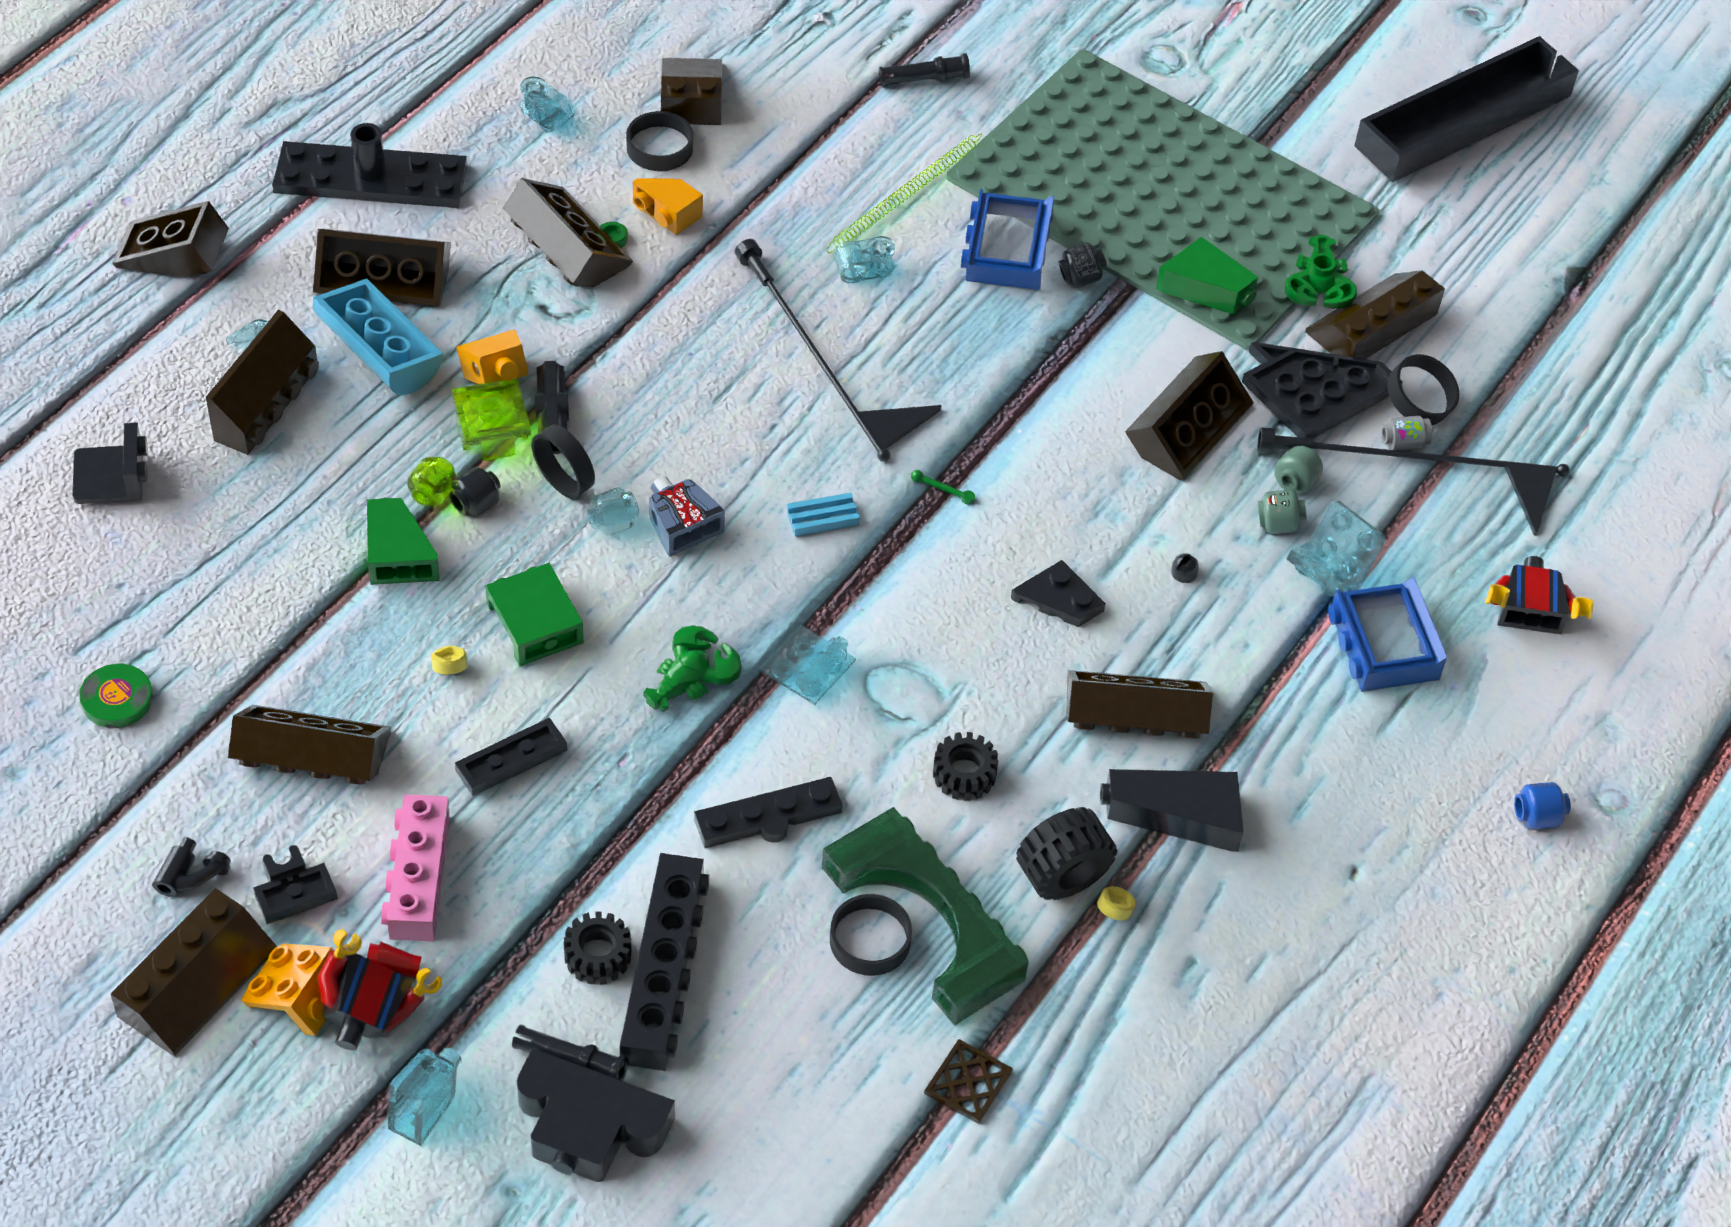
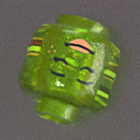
[407,457,457,506]

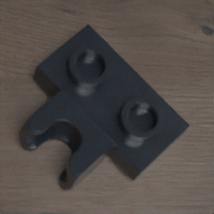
[253,845,338,925]

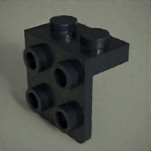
[72,422,148,504]

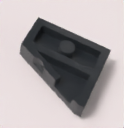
[1011,560,1106,627]

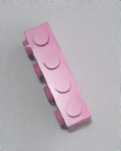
[381,794,450,942]

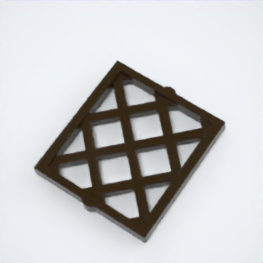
[924,1039,1013,1124]

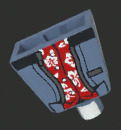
[649,477,725,557]

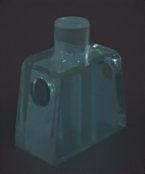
[388,1048,462,1146]

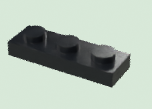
[455,717,568,796]

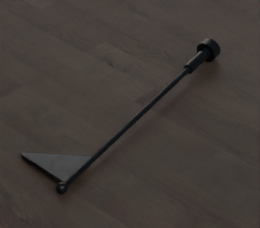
[734,239,942,462]
[1257,427,1570,535]

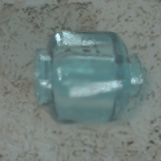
[587,487,639,536]

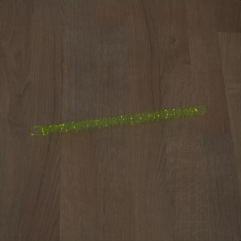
[827,133,982,254]

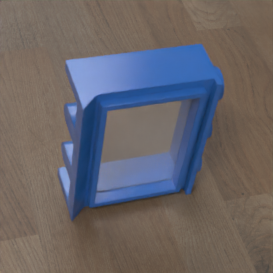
[961,189,1054,290]
[1328,577,1447,692]

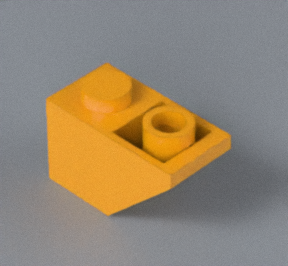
[633,178,703,235]

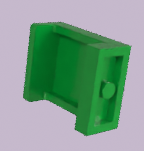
[485,562,584,667]

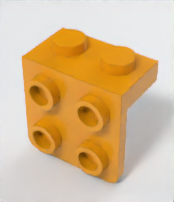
[242,943,333,1036]

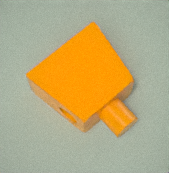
[456,329,529,387]

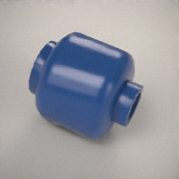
[1514,782,1571,829]

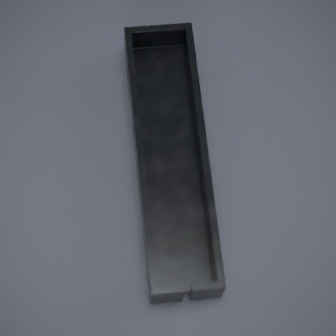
[1354,36,1579,182]

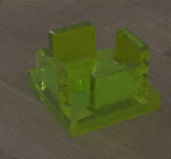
[452,378,531,461]

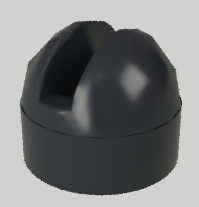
[1171,553,1199,583]

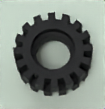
[933,732,999,801]
[563,911,632,985]

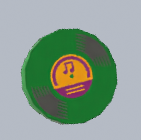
[79,663,153,728]

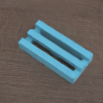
[787,492,860,537]

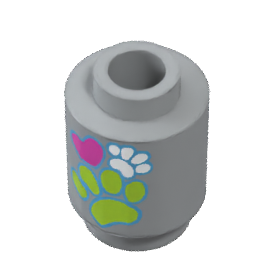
[1381,416,1432,450]

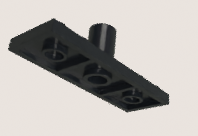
[272,123,468,208]

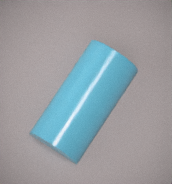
[313,279,443,395]

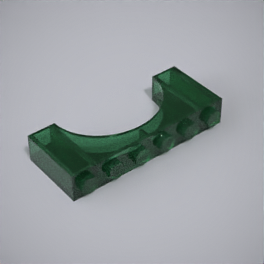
[822,807,1029,1026]

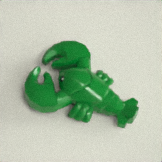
[1285,235,1357,309]
[643,625,742,712]

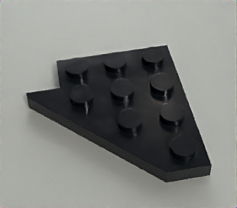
[1242,342,1403,439]

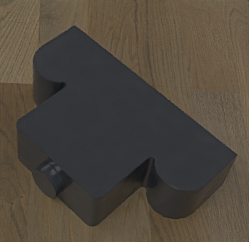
[516,1048,675,1182]

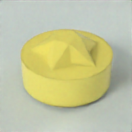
[431,646,468,675]
[1097,886,1136,921]

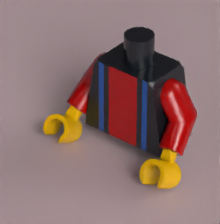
[1485,556,1594,635]
[317,929,442,1051]

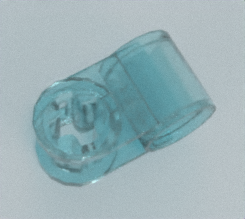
[520,76,575,132]
[833,236,895,283]

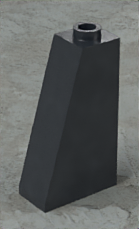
[1100,769,1244,852]

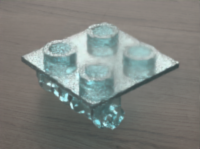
[759,625,856,705]

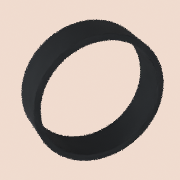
[626,111,693,171]
[1387,354,1460,425]
[531,425,595,498]
[830,894,912,976]

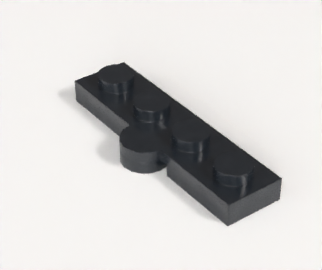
[694,776,843,848]

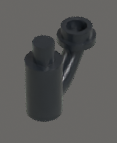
[152,837,231,897]

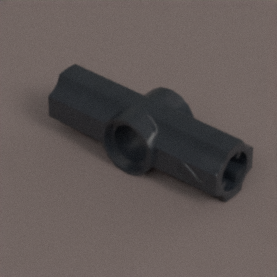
[535,361,569,454]

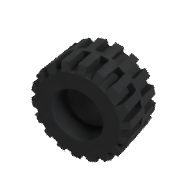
[1016,807,1118,900]

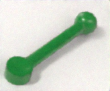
[911,470,975,505]

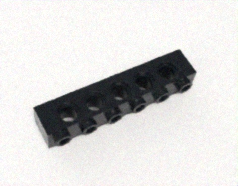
[619,853,710,1071]

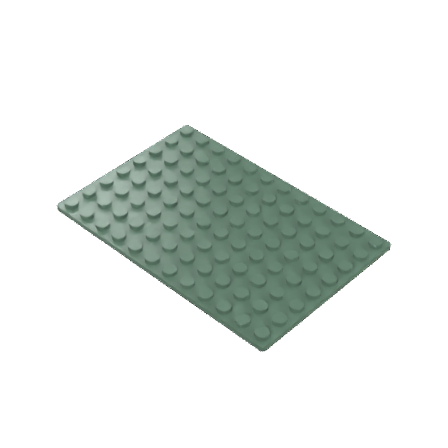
[946,50,1379,350]

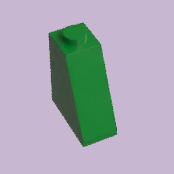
[1156,236,1258,314]
[367,498,440,585]

